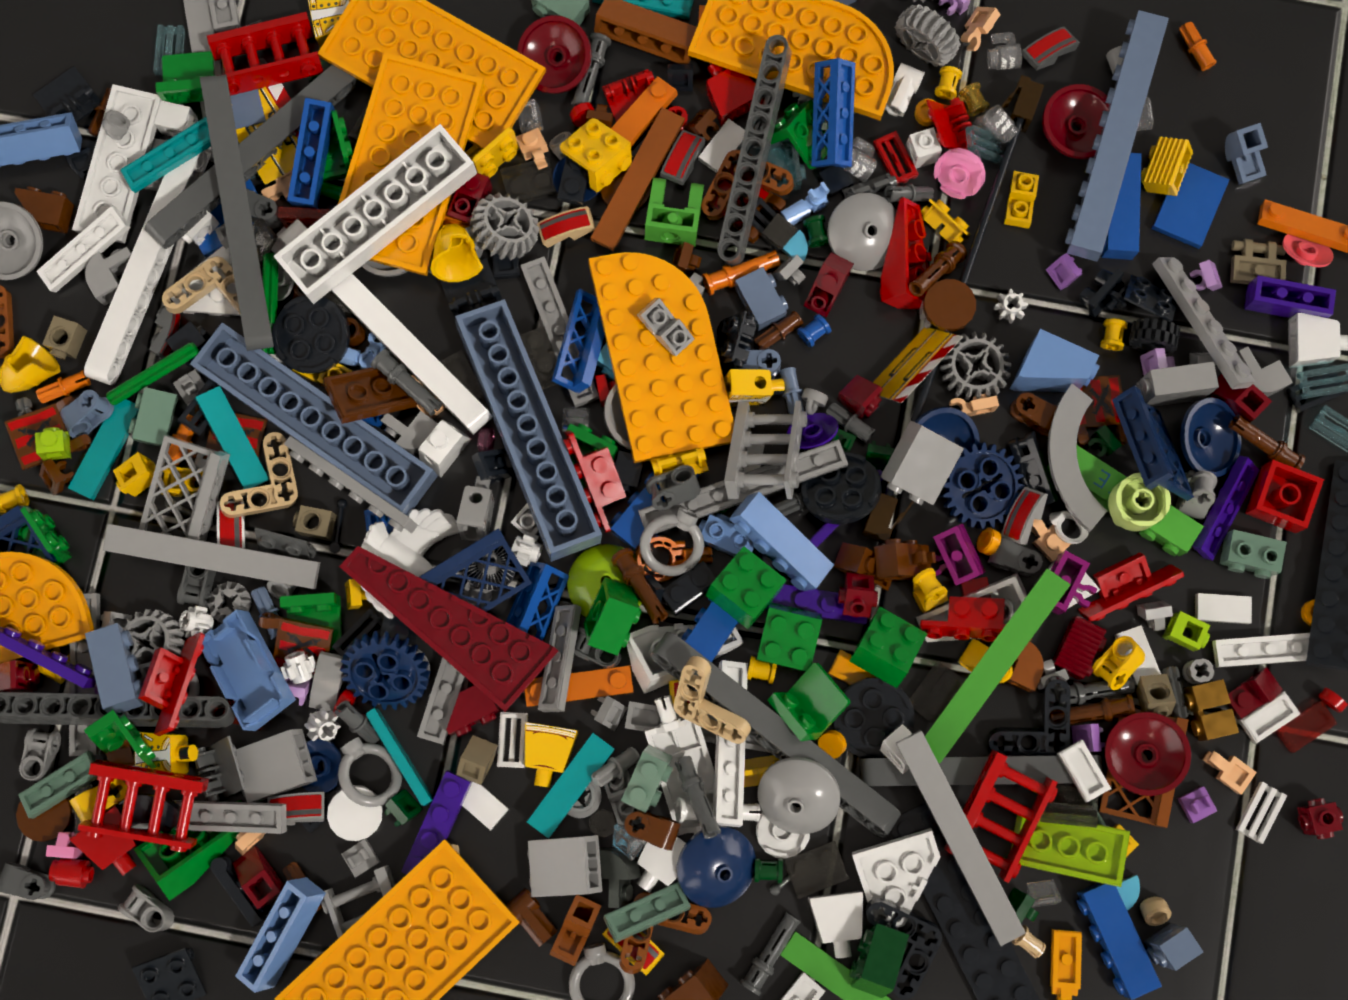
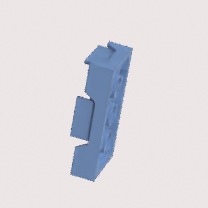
[202,609,296,731]

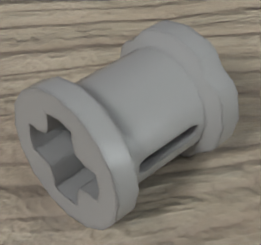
[1182,658,1214,684]

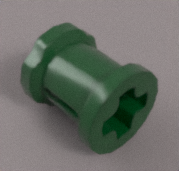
[803,215,829,248]
[754,858,783,884]

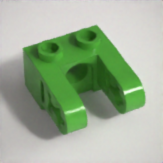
[645,177,704,247]

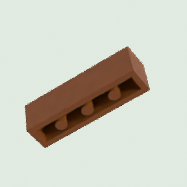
[594,0,697,64]

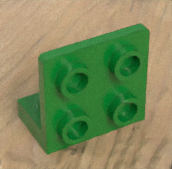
[156,51,215,104]
[18,506,72,566]
[280,593,342,650]
[767,663,850,741]
[84,710,157,769]

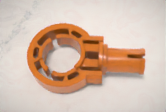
[635,535,713,582]

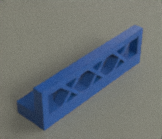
[811,58,855,168]
[551,289,605,394]
[506,562,569,641]

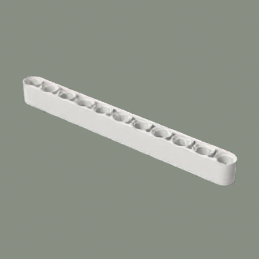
[84,121,212,385]
[278,219,493,435]

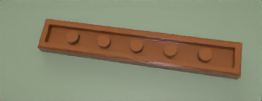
[591,107,685,252]

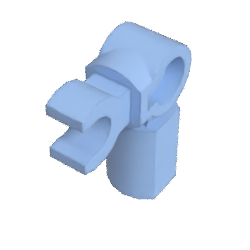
[780,182,830,227]
[339,332,386,369]

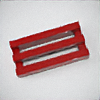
[873,131,919,186]

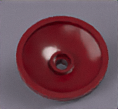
[517,15,592,94]
[1042,84,1109,159]
[1105,712,1191,796]

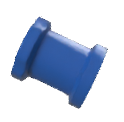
[797,314,832,348]

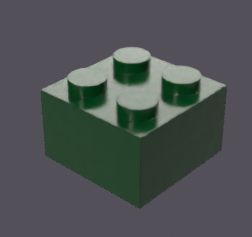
[849,923,909,998]

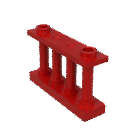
[207,12,323,96]
[944,749,1058,883]
[77,759,209,852]

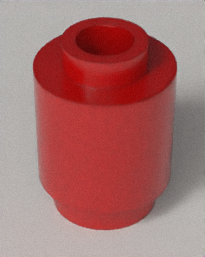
[49,858,94,888]

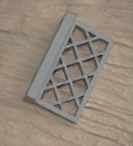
[139,435,230,541]

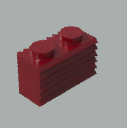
[1052,616,1107,680]

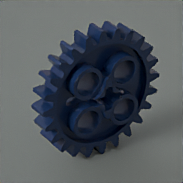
[939,443,1025,529]
[340,631,430,710]

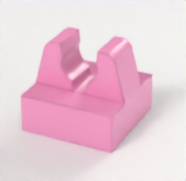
[46,832,83,859]

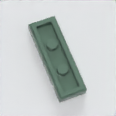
[18,751,97,819]
[603,882,691,943]

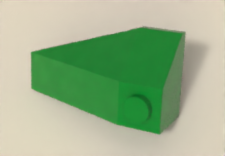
[134,800,242,901]

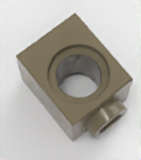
[42,316,87,360]
[293,505,337,541]
[1135,674,1176,717]
[456,735,498,785]

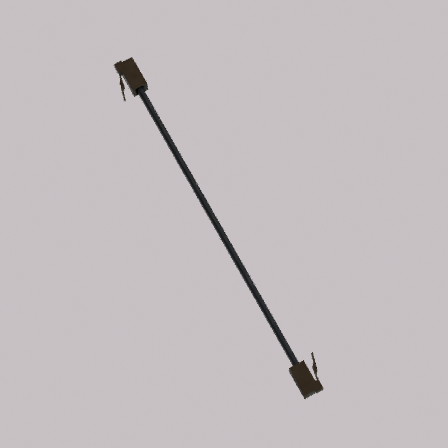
[861,75,1044,544]

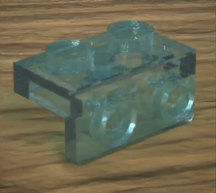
[767,138,806,193]

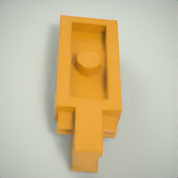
[1050,929,1082,1000]

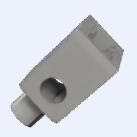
[456,476,494,542]

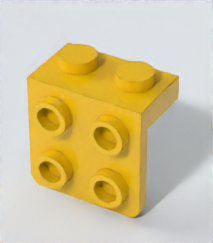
[560,118,632,193]
[465,127,519,178]

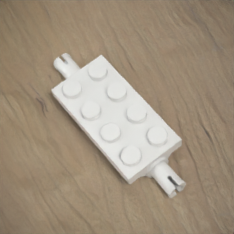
[644,695,715,836]

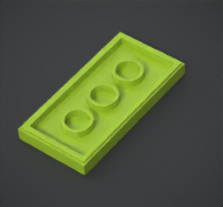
[1011,813,1130,888]

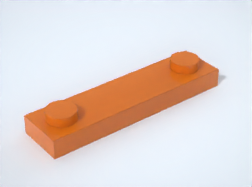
[611,76,678,147]
[1257,199,1348,253]
[525,666,634,707]

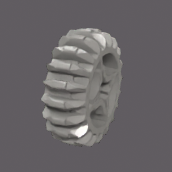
[895,4,961,67]
[469,192,540,261]
[940,332,1011,401]
[121,609,185,681]

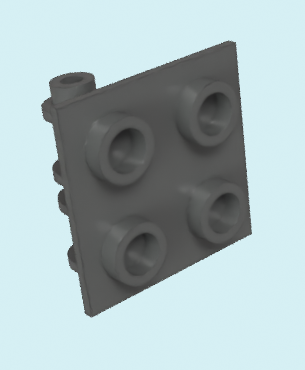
[254,528,316,560]
[195,736,245,801]

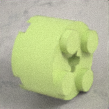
[1108,473,1171,531]

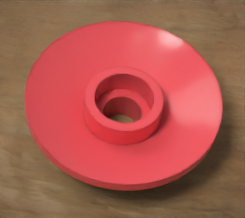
[1282,234,1334,267]

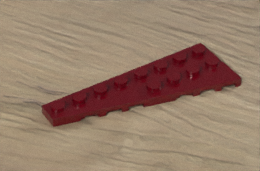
[339,546,558,712]

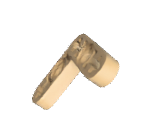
[162,256,240,314]
[220,432,298,518]
[673,656,751,744]

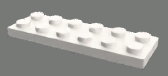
[72,84,162,244]

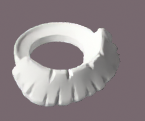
[1049,511,1088,544]

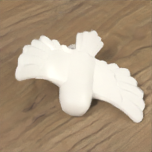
[361,508,459,619]

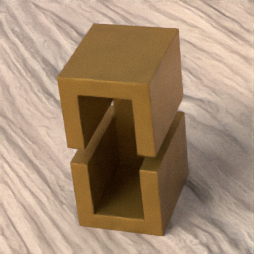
[1184,679,1239,741]

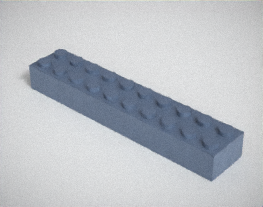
[455,299,602,562]
[190,323,438,515]

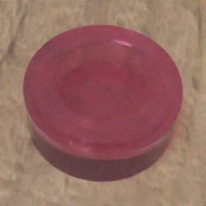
[478,427,495,452]

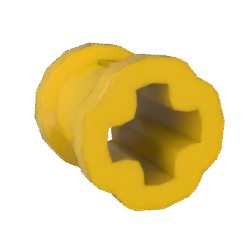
[935,66,963,100]
[1100,318,1128,351]
[0,484,30,515]
[747,656,777,685]

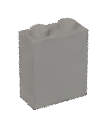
[1136,362,1219,407]
[880,420,964,505]
[236,729,317,803]
[527,835,602,897]

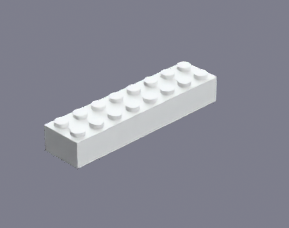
[274,124,477,304]

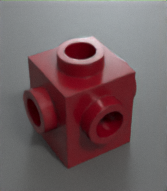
[838,573,878,618]
[1297,798,1343,839]

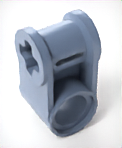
[731,349,781,378]
[60,390,114,438]

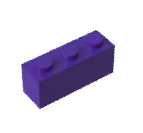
[1244,275,1336,318]

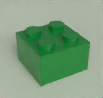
[706,546,786,629]
[584,577,641,656]
[757,602,822,671]
[849,607,927,688]

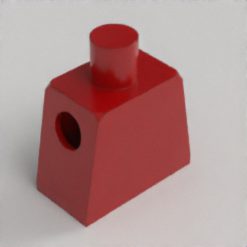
[706,63,763,126]
[70,806,136,876]

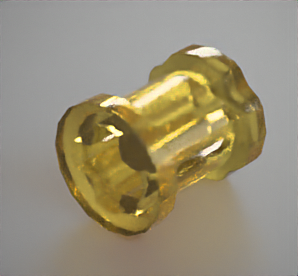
[959,82,990,117]

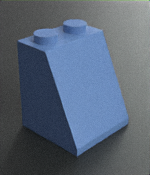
[1010,329,1100,392]

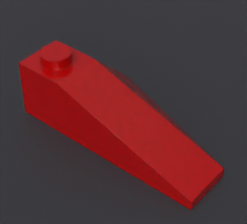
[880,197,937,309]

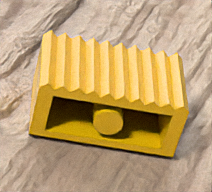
[1141,136,1193,196]

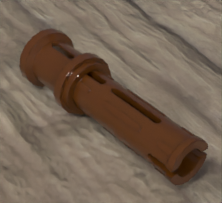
[909,241,967,297]
[1228,414,1306,470]
[611,548,668,624]
[1050,694,1136,724]

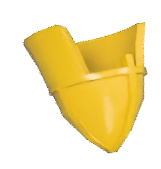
[430,224,483,282]
[0,336,61,393]

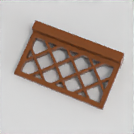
[1099,709,1188,829]

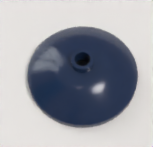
[1180,398,1242,477]
[915,407,980,478]
[676,826,756,908]

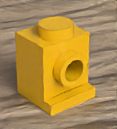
[113,452,156,497]

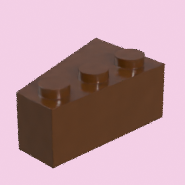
[657,959,729,1000]

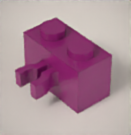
[933,524,986,586]
[1051,550,1097,615]

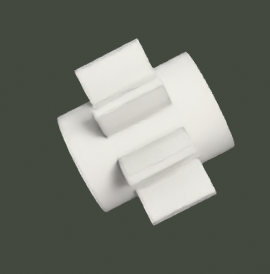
[994,289,1028,324]
[512,532,543,567]
[179,606,214,638]
[280,651,316,684]
[304,708,341,741]

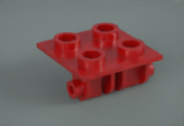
[602,69,654,122]
[926,98,977,150]

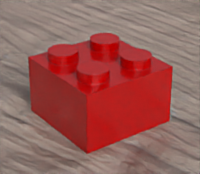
[1245,460,1324,533]

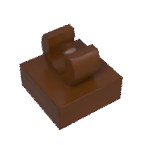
[586,104,613,129]
[684,109,719,141]
[671,242,702,272]
[39,458,74,495]

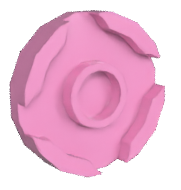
[934,148,986,199]

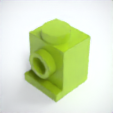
[35,427,71,461]
[1162,611,1210,651]

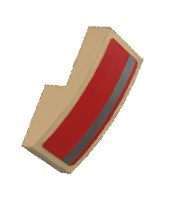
[537,206,596,248]

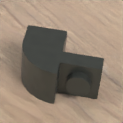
[599,848,641,908]

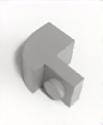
[85,247,132,306]
[1237,347,1293,397]
[381,411,438,454]

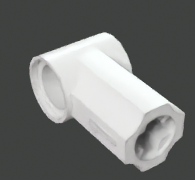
[885,63,925,117]

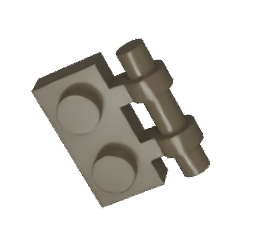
[1230,239,1287,285]

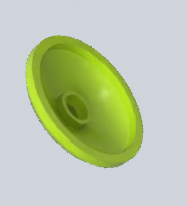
[567,544,642,617]

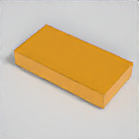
[828,649,877,685]

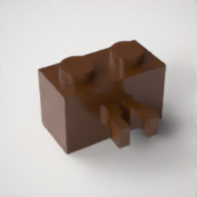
[874,539,936,581]

